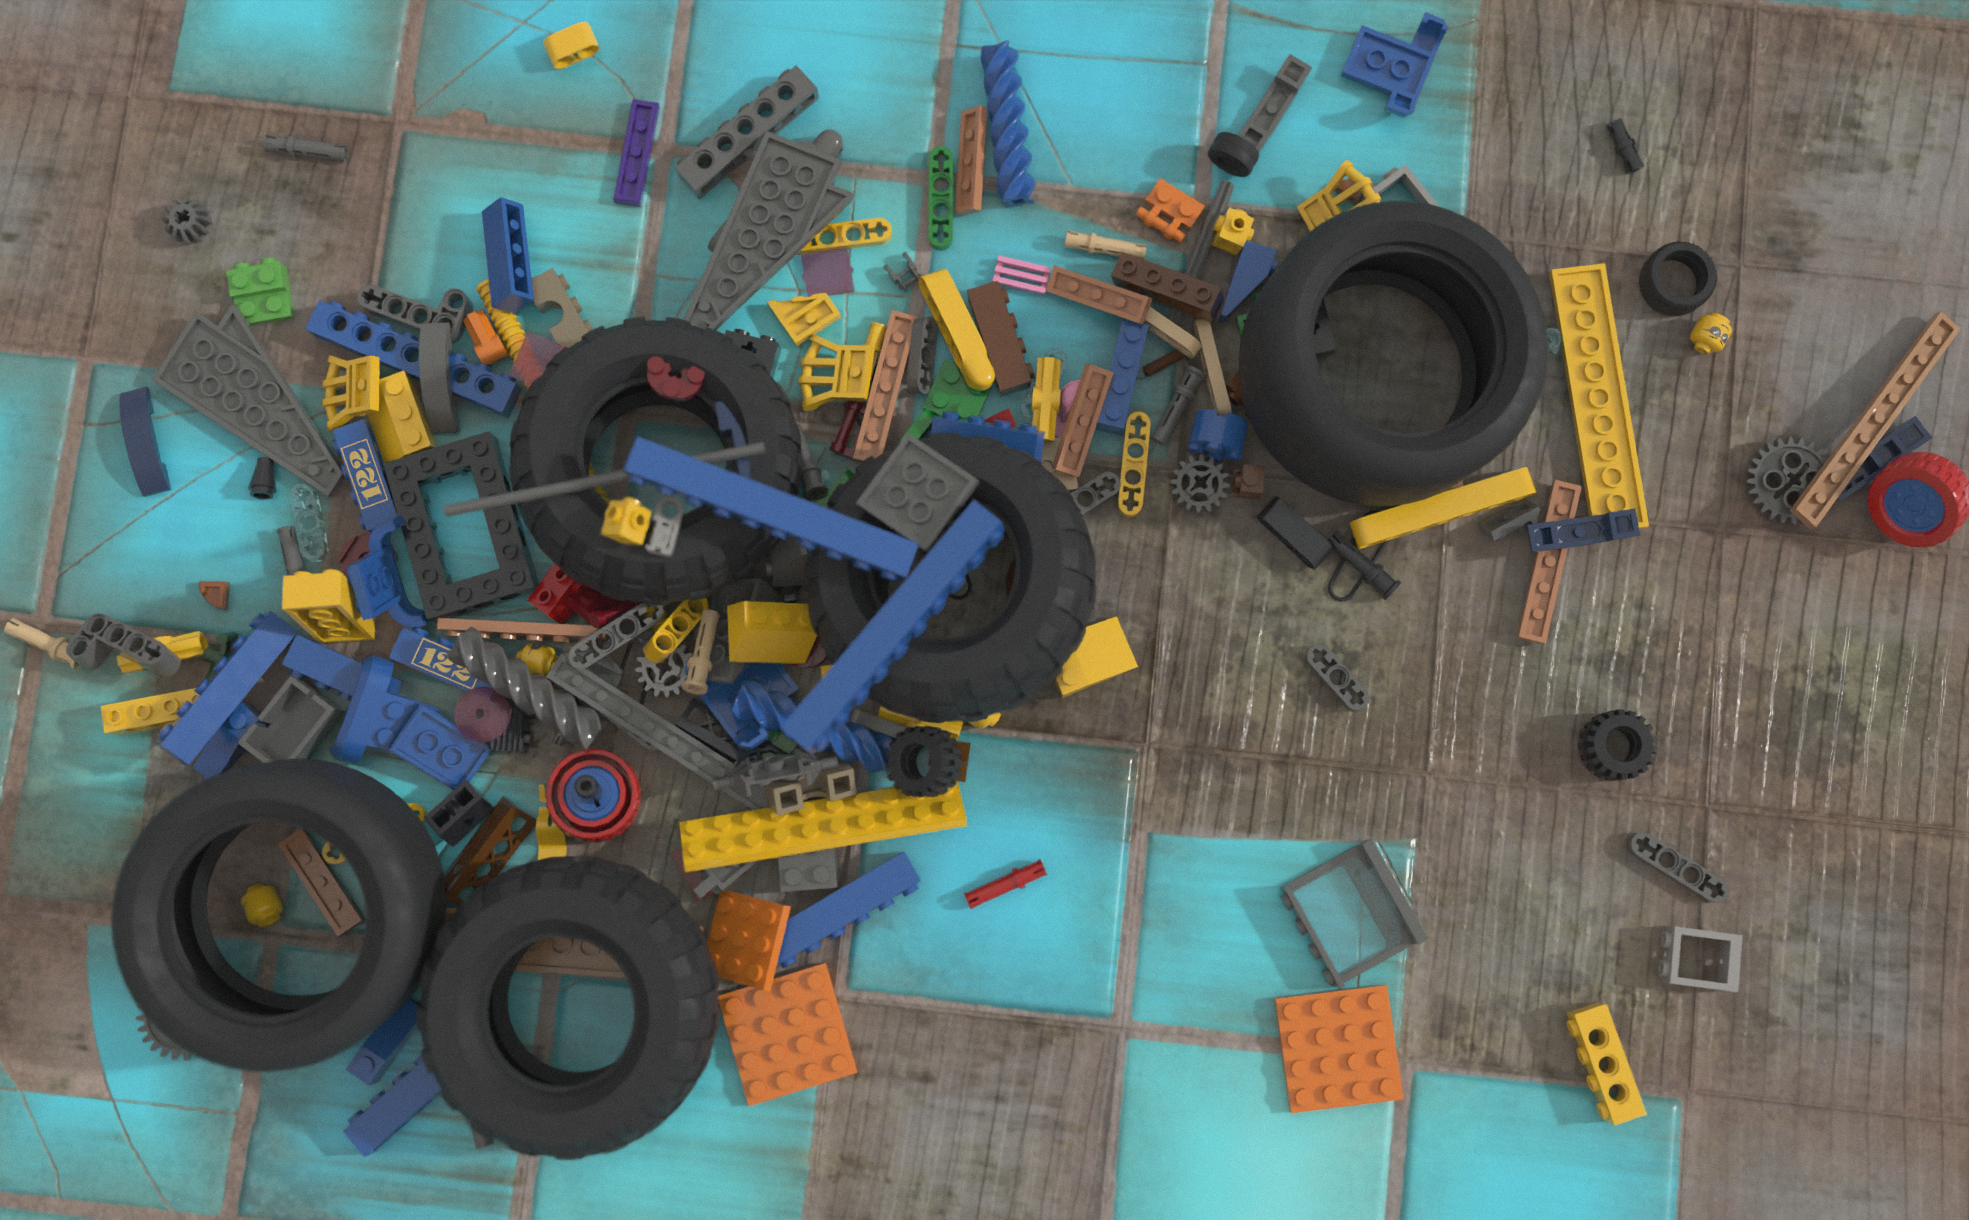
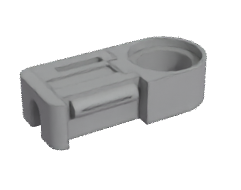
[646,496,684,558]

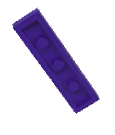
[613,99,660,207]

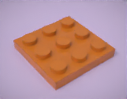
[707,890,791,991]

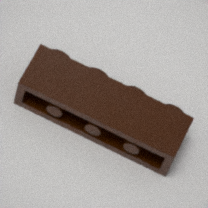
[967,280,1035,397]

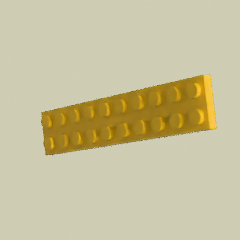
[1549,263,1649,529]
[679,781,967,872]

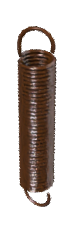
[1136,349,1187,380]

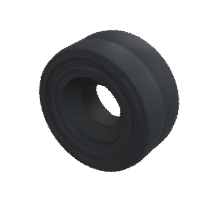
[1208,132,1259,177]

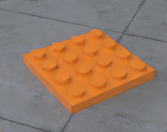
[718,963,858,1106]
[1274,985,1404,1113]

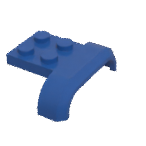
[1341,12,1448,118]
[347,515,430,627]
[329,654,440,766]
[684,659,799,750]

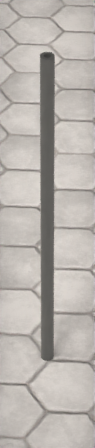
[444,442,766,517]

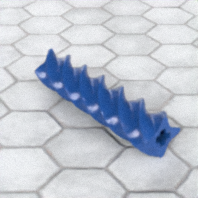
[981,41,1035,208]
[730,680,893,774]

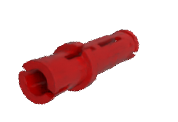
[964,859,1047,909]

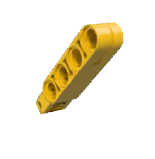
[918,269,995,391]

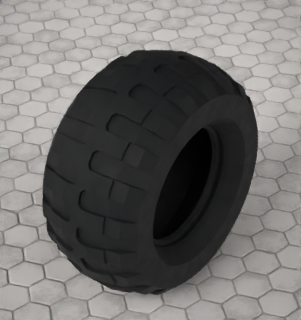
[509,317,802,606]
[804,433,1096,723]
[416,855,720,1160]

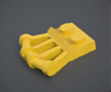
[1297,160,1381,231]
[797,334,875,411]
[322,355,380,432]

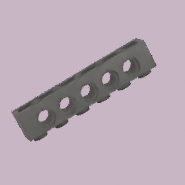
[675,65,819,200]

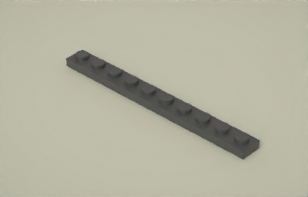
[546,653,769,810]

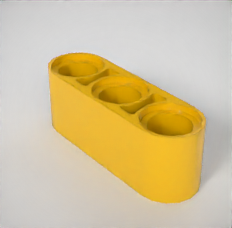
[644,598,709,663]

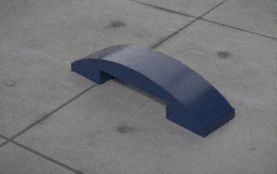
[120,387,171,497]
[715,402,751,522]
[1526,508,1640,553]

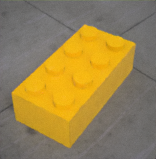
[282,570,375,644]

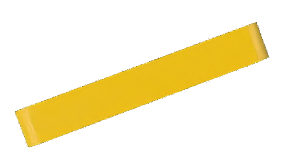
[1349,467,1536,549]

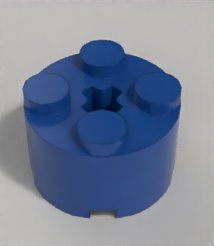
[1187,409,1248,463]

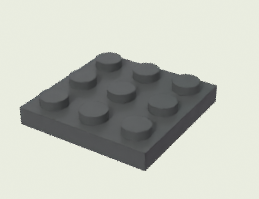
[856,433,979,553]

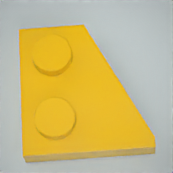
[767,293,841,346]

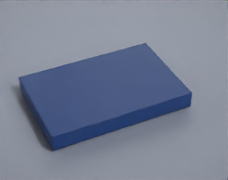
[389,703,491,790]

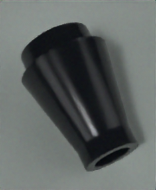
[248,457,277,500]

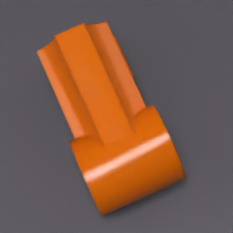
[463,310,509,366]

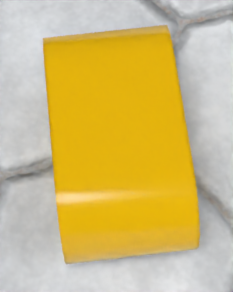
[543,22,600,69]

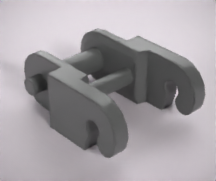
[883,252,921,292]

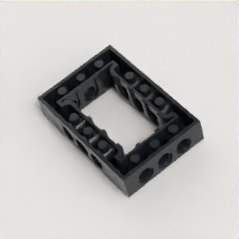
[383,431,539,623]

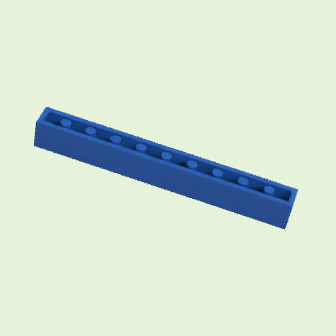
[624,436,918,582]
[780,500,1005,754]

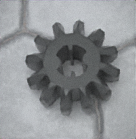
[162,197,213,245]

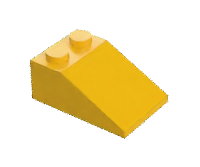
[1054,616,1138,698]

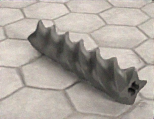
[446,627,609,752]

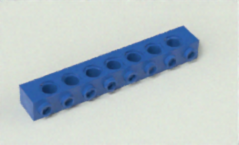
[305,300,522,419]

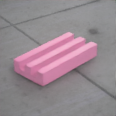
[992,256,1051,296]

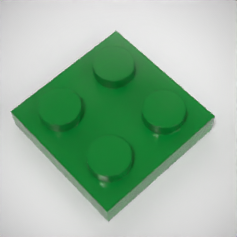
[923,359,994,419]

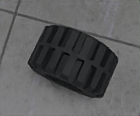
[1578,709,1658,781]
[885,726,963,797]

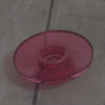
[454,687,511,743]

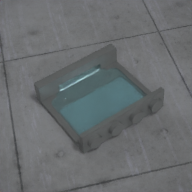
[1280,839,1428,989]

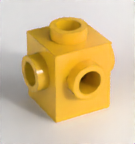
[1212,208,1254,256]
[601,497,651,545]

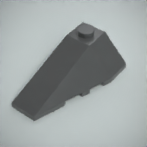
[708,579,779,684]

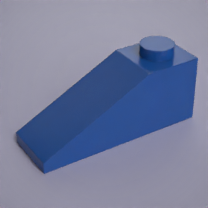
[1218,240,1278,324]
[193,702,269,779]
[346,998,417,1086]

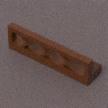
[444,796,537,906]

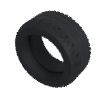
[1639,241,1717,316]

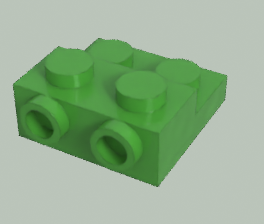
[226,258,295,326]

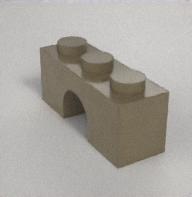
[532,268,593,350]
[764,759,857,816]

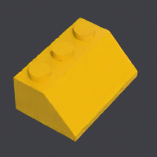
[367,371,438,463]
[727,601,817,664]

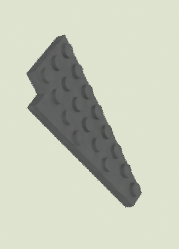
[684,131,855,330]
[152,304,345,497]

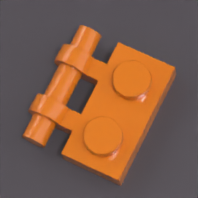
[1135,178,1205,244]

